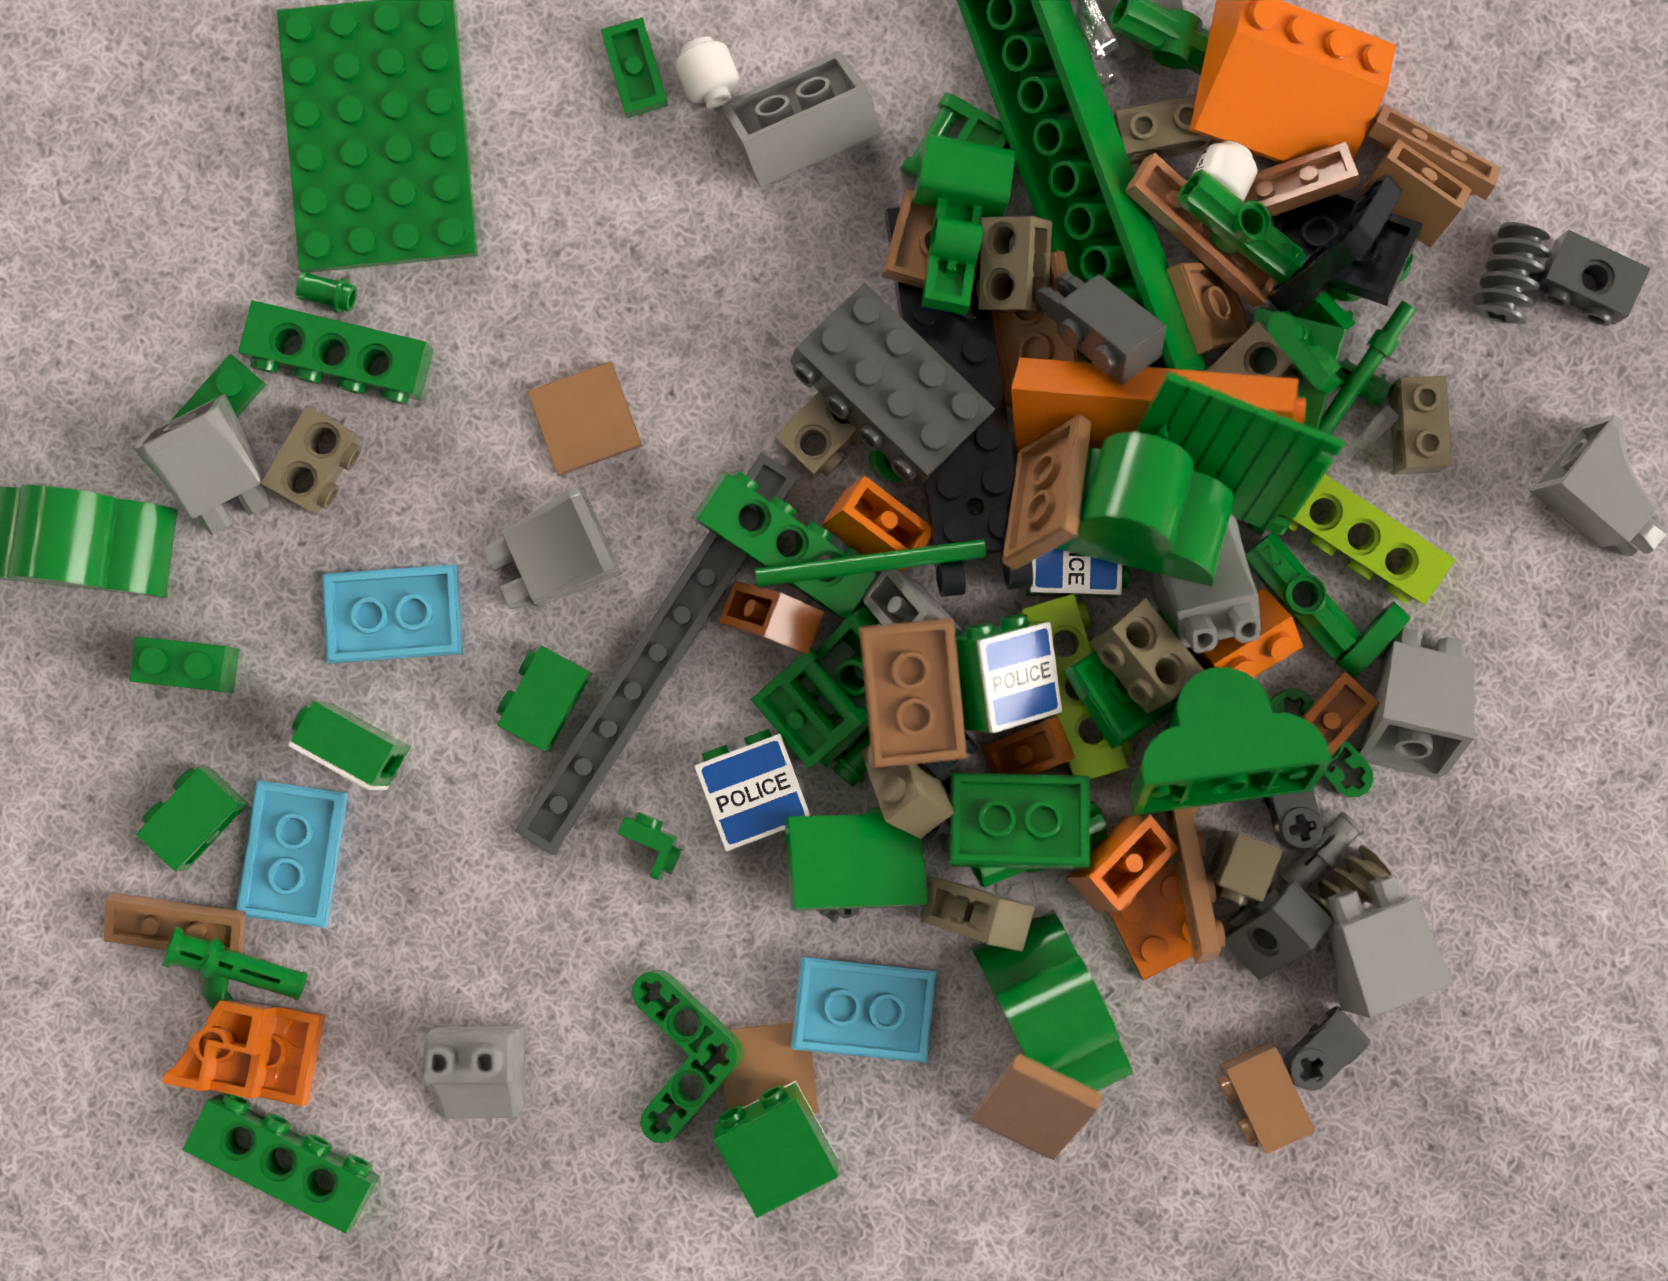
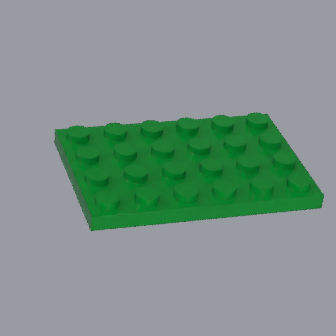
[277,0,478,273]

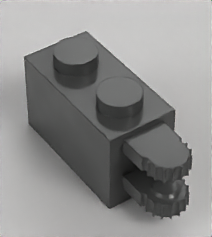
[1034,272,1166,385]

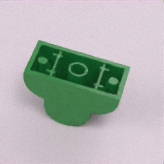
[1055,432,1234,587]
[0,485,178,598]
[1130,667,1332,816]
[971,909,1133,1091]

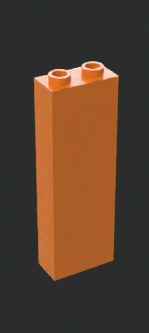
[1011,357,1306,454]

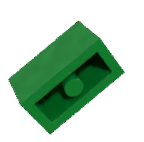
[129,636,239,693]
[496,645,593,752]
[135,767,249,872]

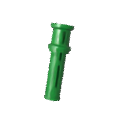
[161,926,307,1001]

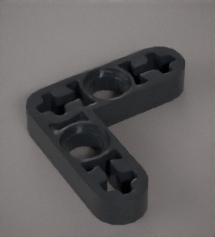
[1267,174,1403,313]

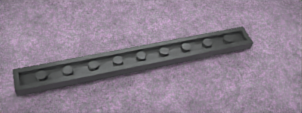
[515,452,799,856]

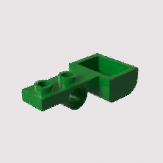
[913,133,1015,315]

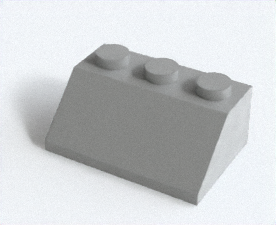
[721,51,882,187]

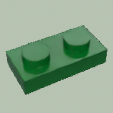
[600,17,668,118]
[171,354,267,421]

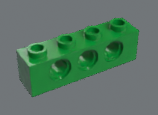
[238,300,434,405]
[691,470,877,620]
[182,1093,380,1234]

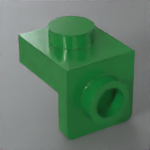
[618,812,682,880]

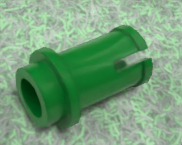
[296,271,357,314]
[1336,358,1392,407]
[833,728,871,787]

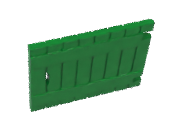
[1135,371,1345,535]

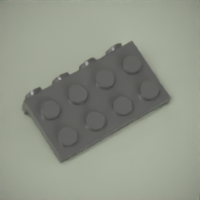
[791,283,995,487]

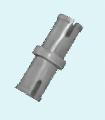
[1279,812,1364,891]

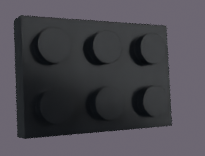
[1273,194,1423,306]

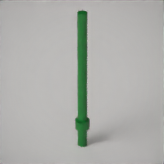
[1246,301,1417,536]

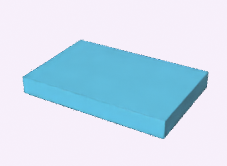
[322,564,463,664]
[236,780,348,928]
[790,956,937,1063]

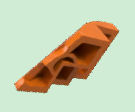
[162,1000,325,1106]

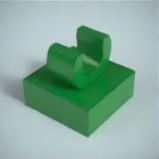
[1297,291,1355,332]

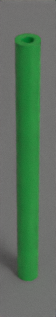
[755,539,986,587]

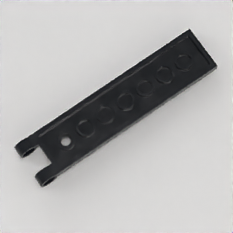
[885,207,1033,597]

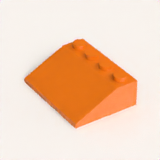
[1189,0,1396,163]

